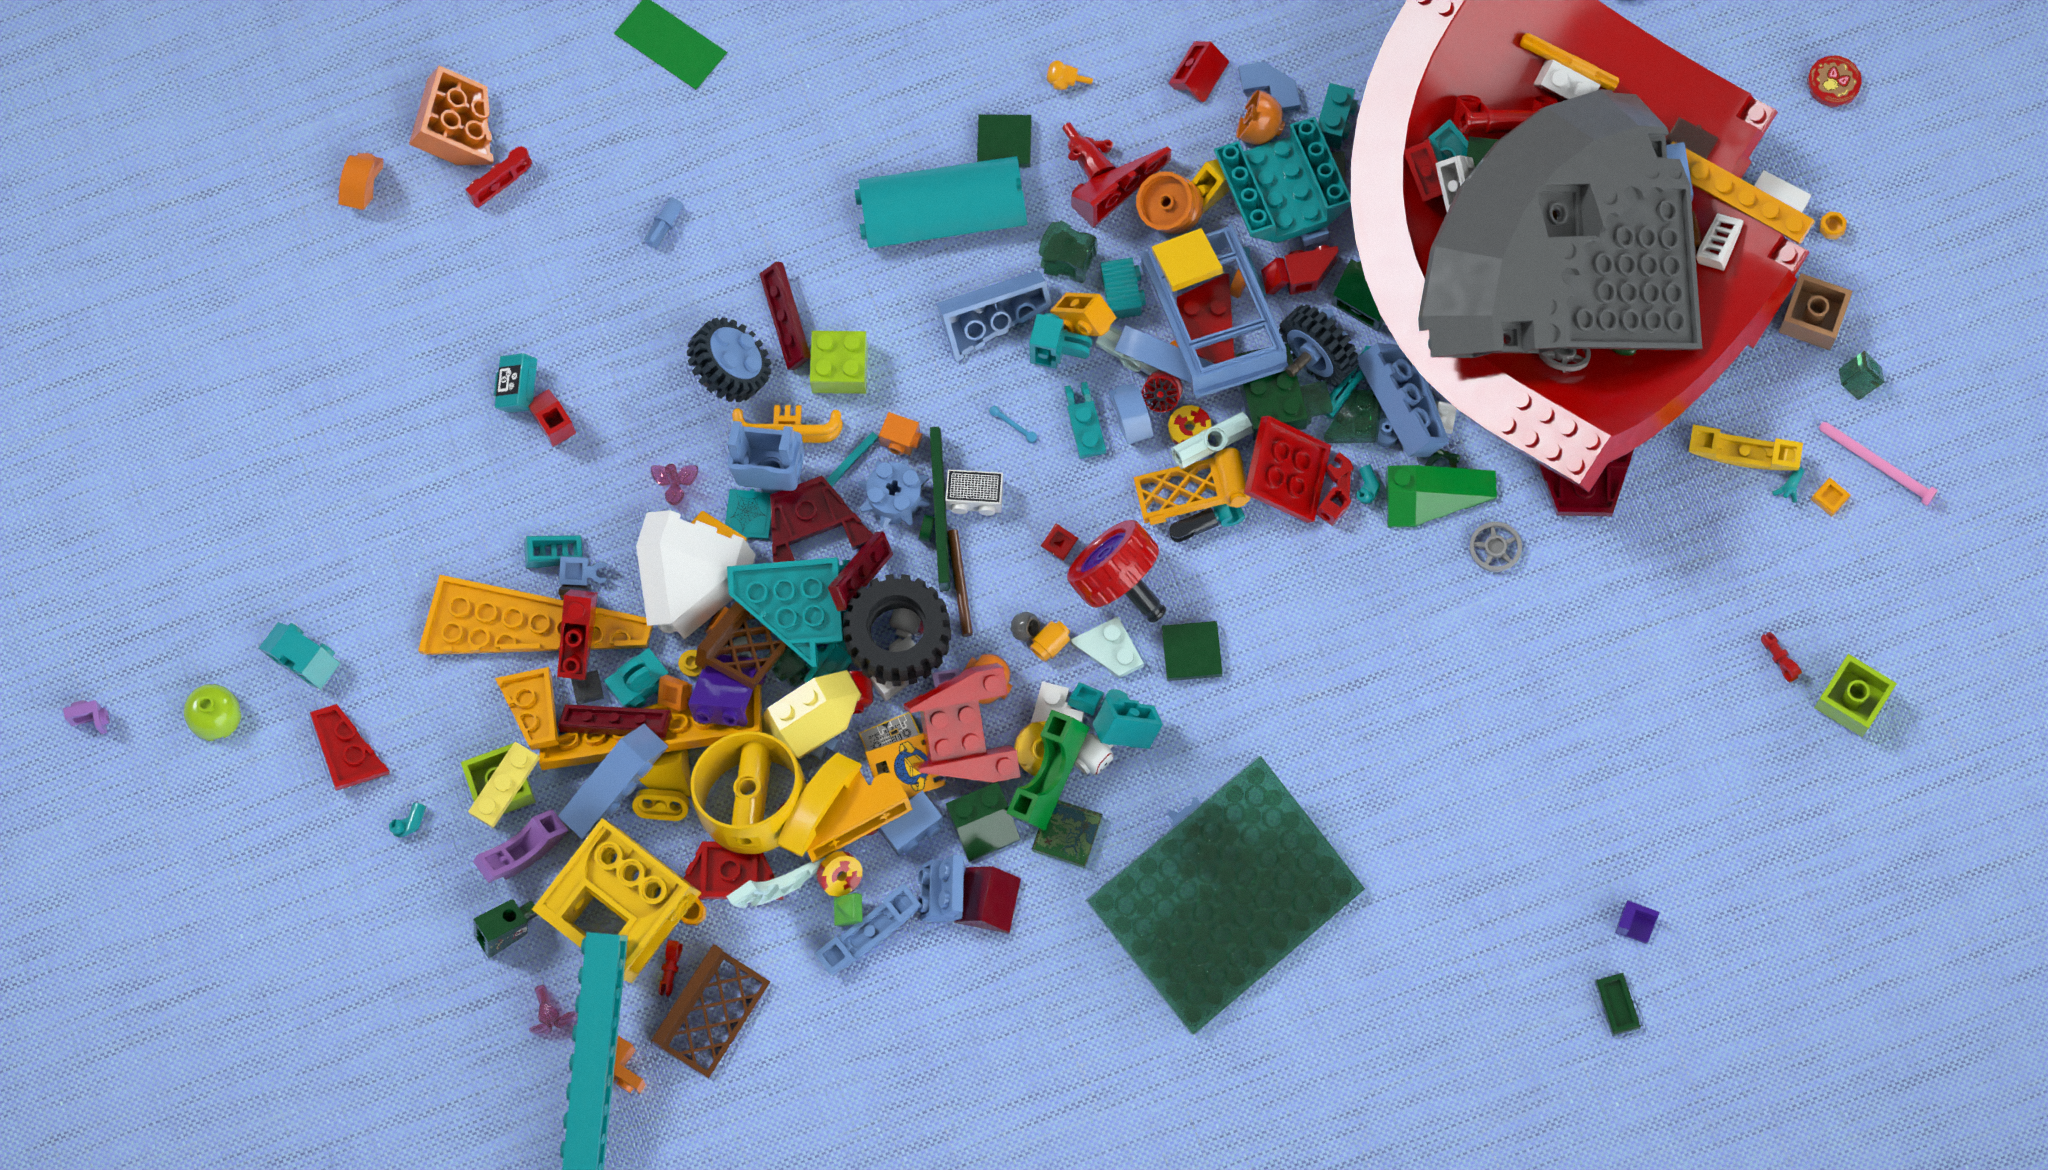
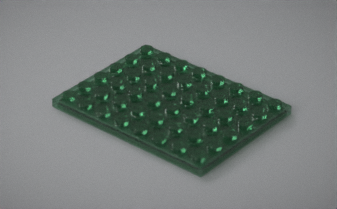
[1085,756,1365,1035]

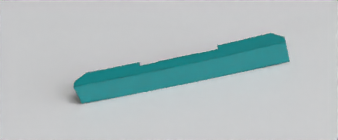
[826,432,879,487]

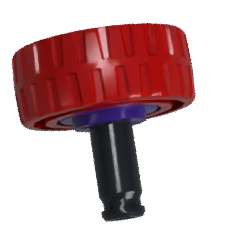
[1067,520,1166,623]

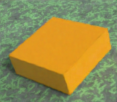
[1810,477,1851,517]

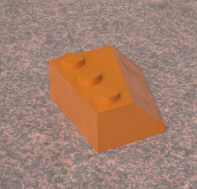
[409,65,494,165]

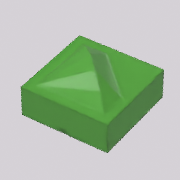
[834,893,862,927]

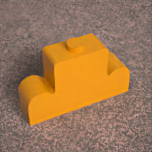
[806,770,913,863]

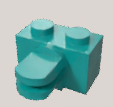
[1029,313,1093,369]
[604,648,670,708]
[1092,689,1163,749]

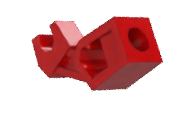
[1316,452,1354,526]

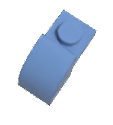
[1108,383,1154,444]

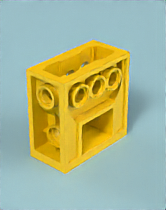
[532,818,702,983]

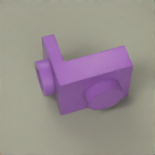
[63,700,110,734]

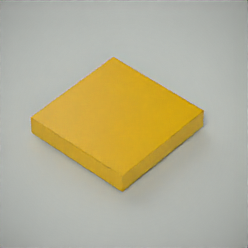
[1152,228,1223,292]

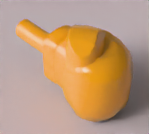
[1047,60,1093,90]

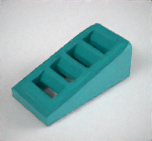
[524,535,583,568]

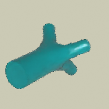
[1772,467,1805,503]

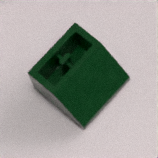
[1331,259,1384,332]

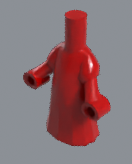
[1062,122,1116,180]

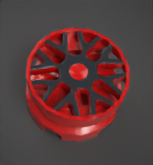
[1142,370,1183,412]

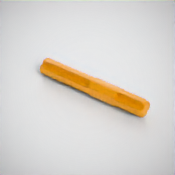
[1520,33,1619,91]

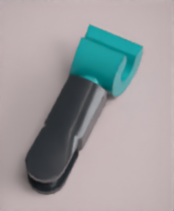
[1169,504,1245,543]

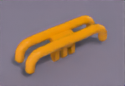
[732,405,843,443]

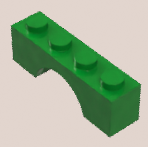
[1006,709,1090,831]

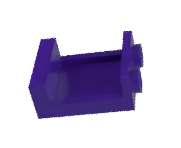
[688,655,767,727]

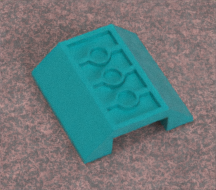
[1214,116,1351,243]

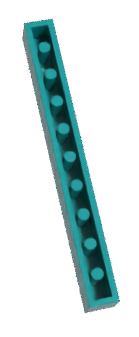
[560,932,628,1170]

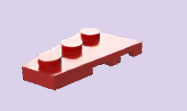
[310,704,390,791]

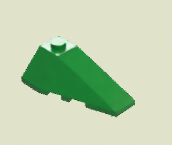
[1385,465,1497,528]

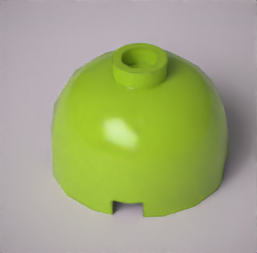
[184,684,241,741]

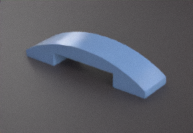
[1114,325,1215,394]
[814,883,922,976]

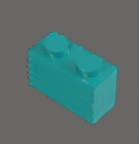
[1100,257,1146,320]

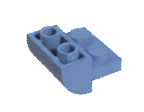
[918,854,964,922]

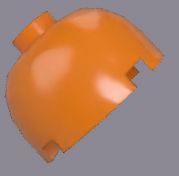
[1236,90,1285,145]

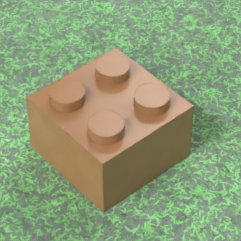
[1778,273,1853,350]

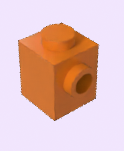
[879,412,923,456]

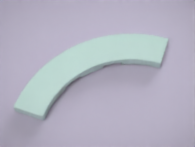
[727,849,840,908]

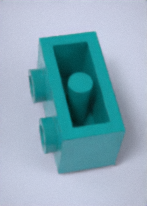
[1318,83,1359,150]

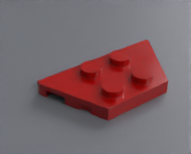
[1176,273,1234,364]
[684,841,784,900]

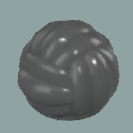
[1011,612,1040,642]

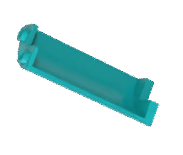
[854,156,1028,249]

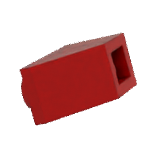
[1284,245,1339,295]
[528,389,576,447]

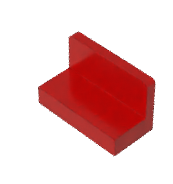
[1168,41,1229,102]
[1403,138,1442,202]

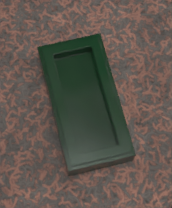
[1595,973,1641,1036]

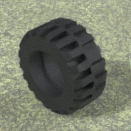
[843,574,951,686]

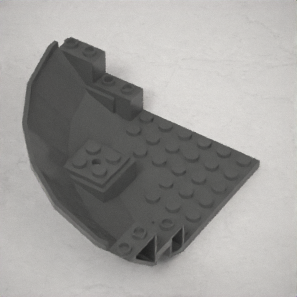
[1418,89,1702,358]

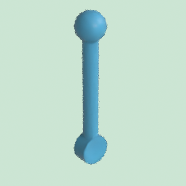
[1243,246,1268,297]
[989,406,1037,443]

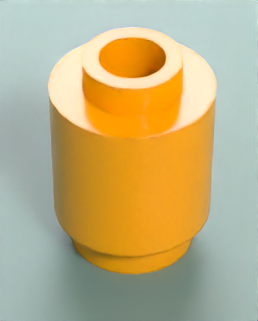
[1030,621,1071,662]

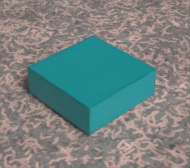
[1068,682,1104,715]

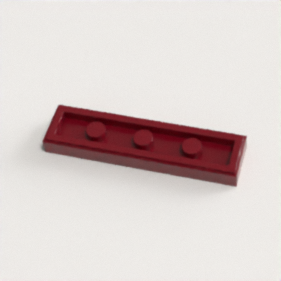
[759,261,811,370]
[828,531,893,611]
[558,704,672,738]

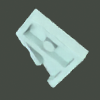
[1071,616,1144,679]

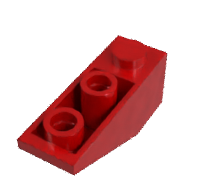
[557,589,598,680]

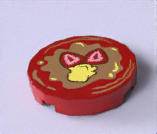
[1807,55,1862,107]

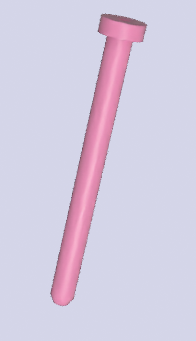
[1819,422,1938,506]

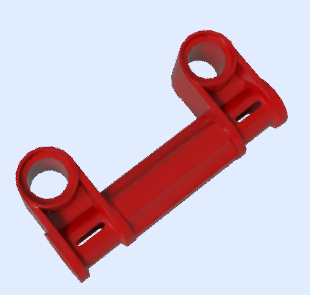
[1453,94,1558,134]

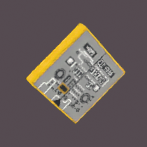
[859,712,924,774]

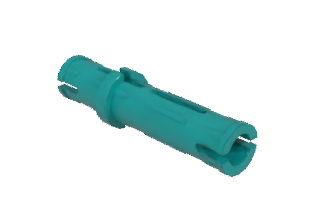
[1319,345,1371,419]

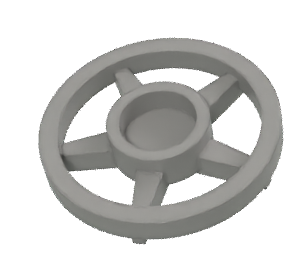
[1539,349,1591,373]
[1470,522,1522,572]

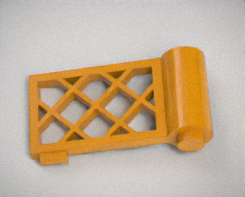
[1133,448,1251,525]

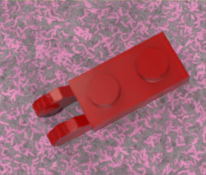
[465,146,532,208]

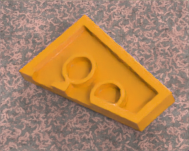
[495,667,559,750]

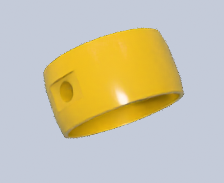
[691,731,807,854]

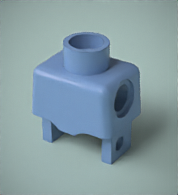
[727,421,805,493]

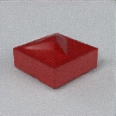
[1261,257,1289,295]
[1041,523,1079,561]

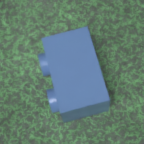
[878,791,944,857]

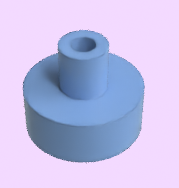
[1373,418,1399,447]

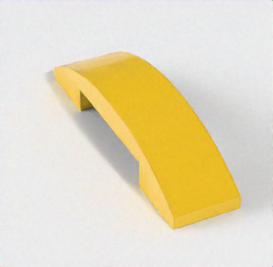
[1688,424,1803,471]
[777,752,862,857]

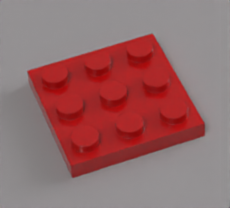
[1244,415,1331,523]

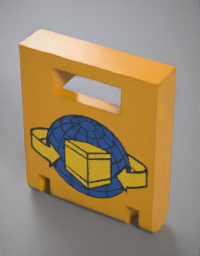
[864,733,946,798]

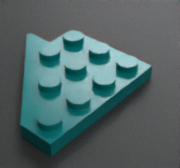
[727,557,844,668]

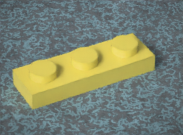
[468,741,540,828]

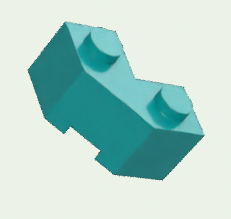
[258,622,340,690]

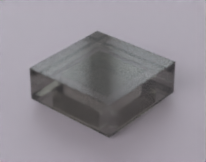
[571,670,604,705]

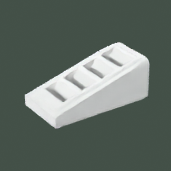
[1696,213,1744,271]

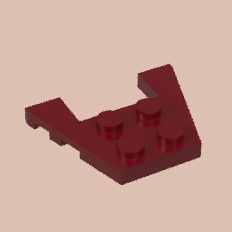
[1537,449,1634,516]
[770,475,873,563]

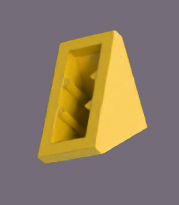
[639,749,691,797]

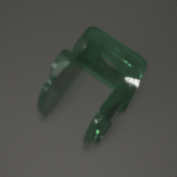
[1039,220,1098,283]

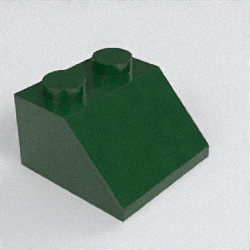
[946,782,1021,862]

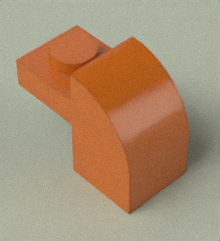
[338,153,384,210]
[613,1035,646,1094]

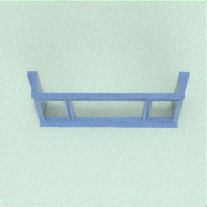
[1140,223,1289,399]

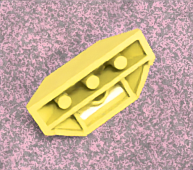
[762,670,861,759]

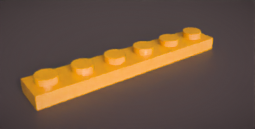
[1671,141,1815,245]

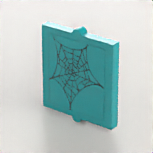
[725,488,773,540]

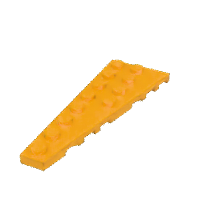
[418,574,654,655]
[539,685,762,770]

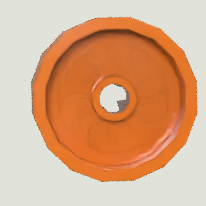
[1136,172,1203,234]

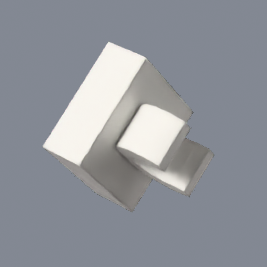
[1435,401,1457,434]

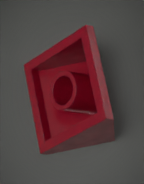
[954,866,1021,934]

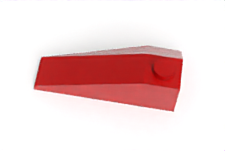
[1071,146,1171,228]

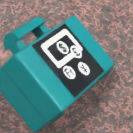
[494,353,538,413]

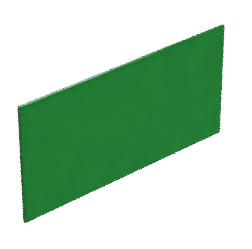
[614,0,728,90]

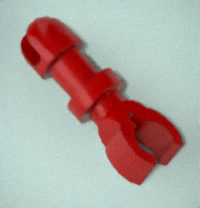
[1761,632,1802,683]
[658,940,683,997]

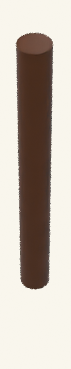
[947,529,973,637]

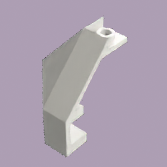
[636,510,756,639]

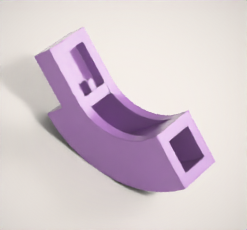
[473,809,569,883]

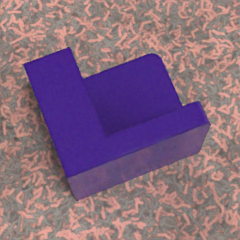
[1615,900,1660,944]

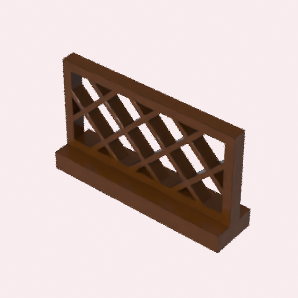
[695,601,789,690]
[650,943,771,1079]

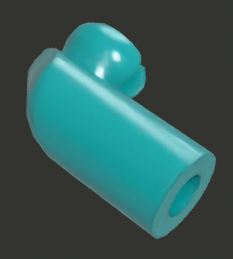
[1356,464,1381,504]
[389,802,426,837]

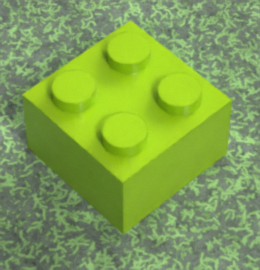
[810,331,868,394]
[1814,654,1897,738]
[461,743,536,814]

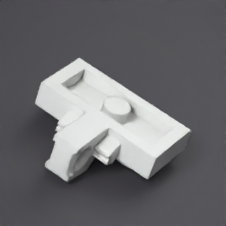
[1031,682,1084,723]

